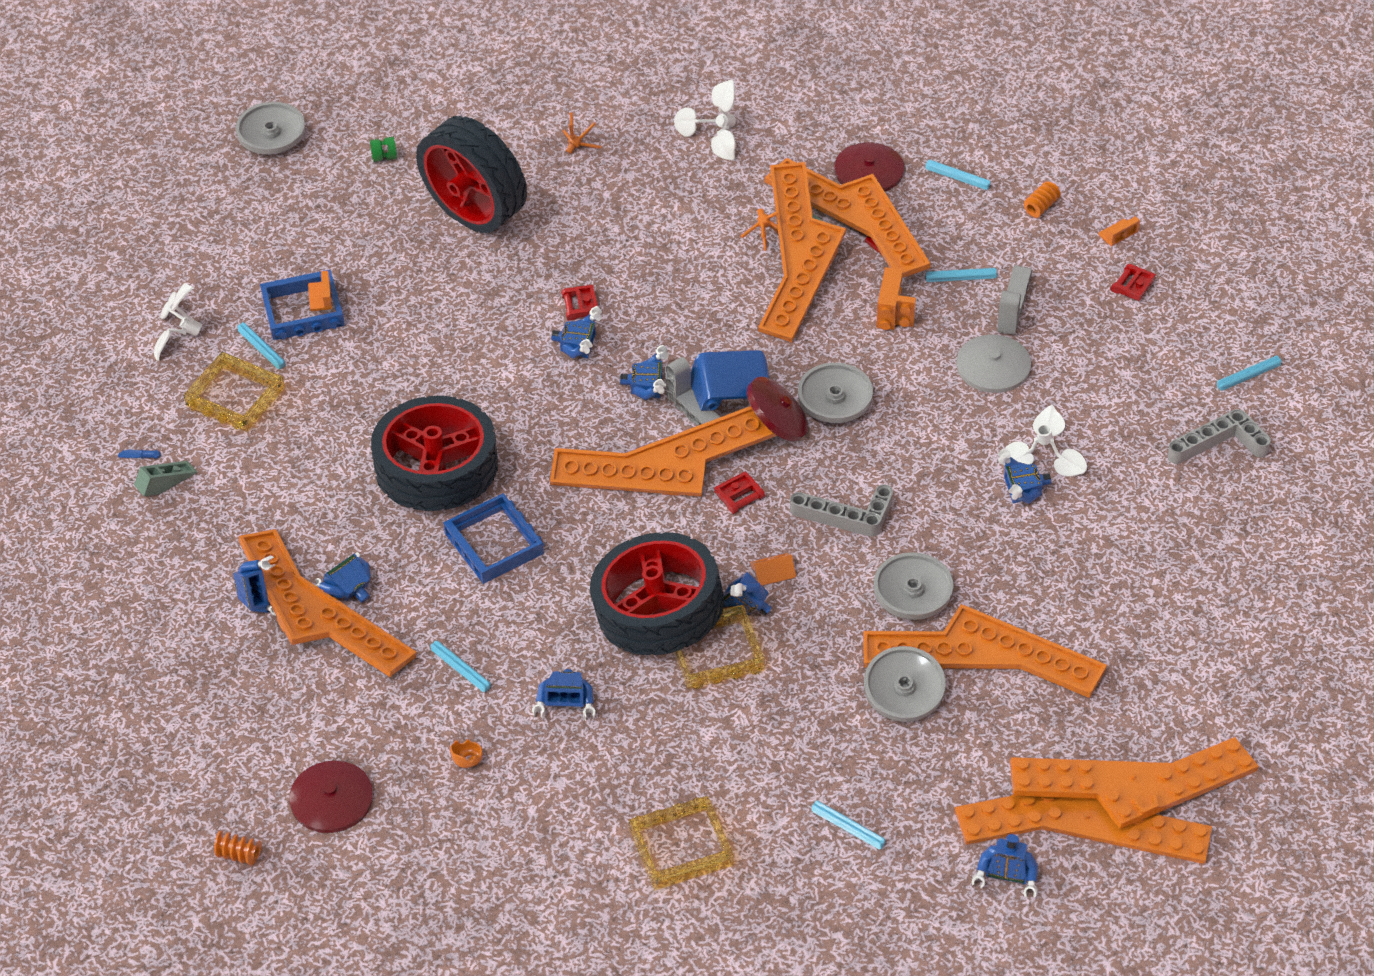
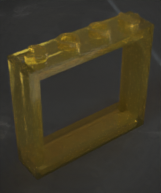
[183,351,285,432]
[674,604,765,689]
[628,795,734,891]

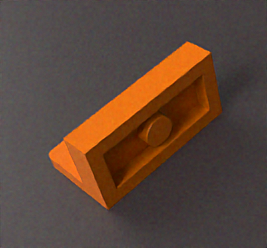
[1098,216,1140,246]
[308,271,332,311]
[750,553,796,585]

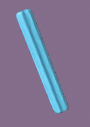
[925,160,991,190]
[925,268,997,282]
[237,322,286,369]
[1216,356,1282,391]
[431,641,491,692]
[812,801,885,849]

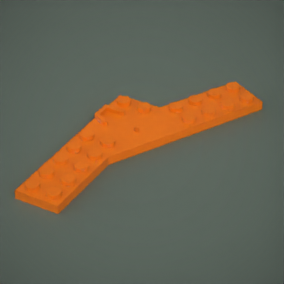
[764,158,931,278]
[758,162,846,342]
[550,406,777,497]
[239,529,417,677]
[863,604,1107,698]
[1010,737,1259,829]
[954,795,1212,864]

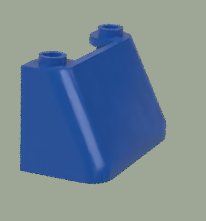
[691,350,770,411]

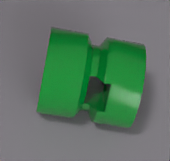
[370,136,397,162]

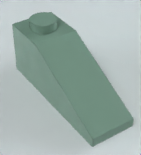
[134,461,197,496]

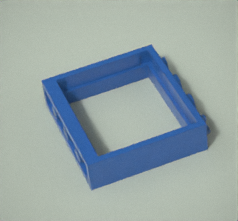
[260,269,345,341]
[443,493,545,584]

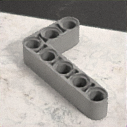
[997,265,1032,335]
[665,357,720,426]
[1167,409,1271,464]
[790,484,893,537]

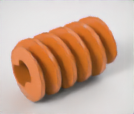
[1024,181,1061,218]
[214,830,262,866]

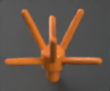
[563,112,602,154]
[741,208,779,251]

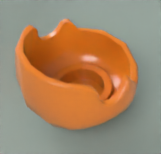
[450,739,483,768]

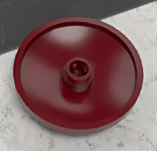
[834,142,904,192]
[747,377,808,442]
[289,760,373,833]

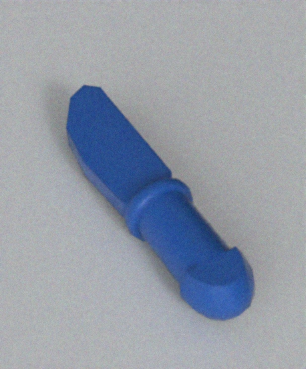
[118,449,161,459]

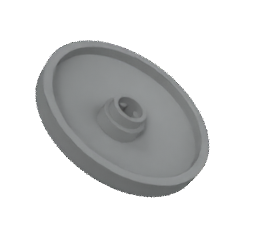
[236,102,305,154]
[957,335,1031,393]
[798,363,873,423]
[874,552,953,620]
[864,646,946,722]

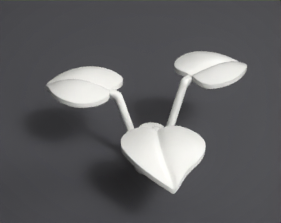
[674,80,736,160]
[154,283,202,361]
[1003,405,1087,477]

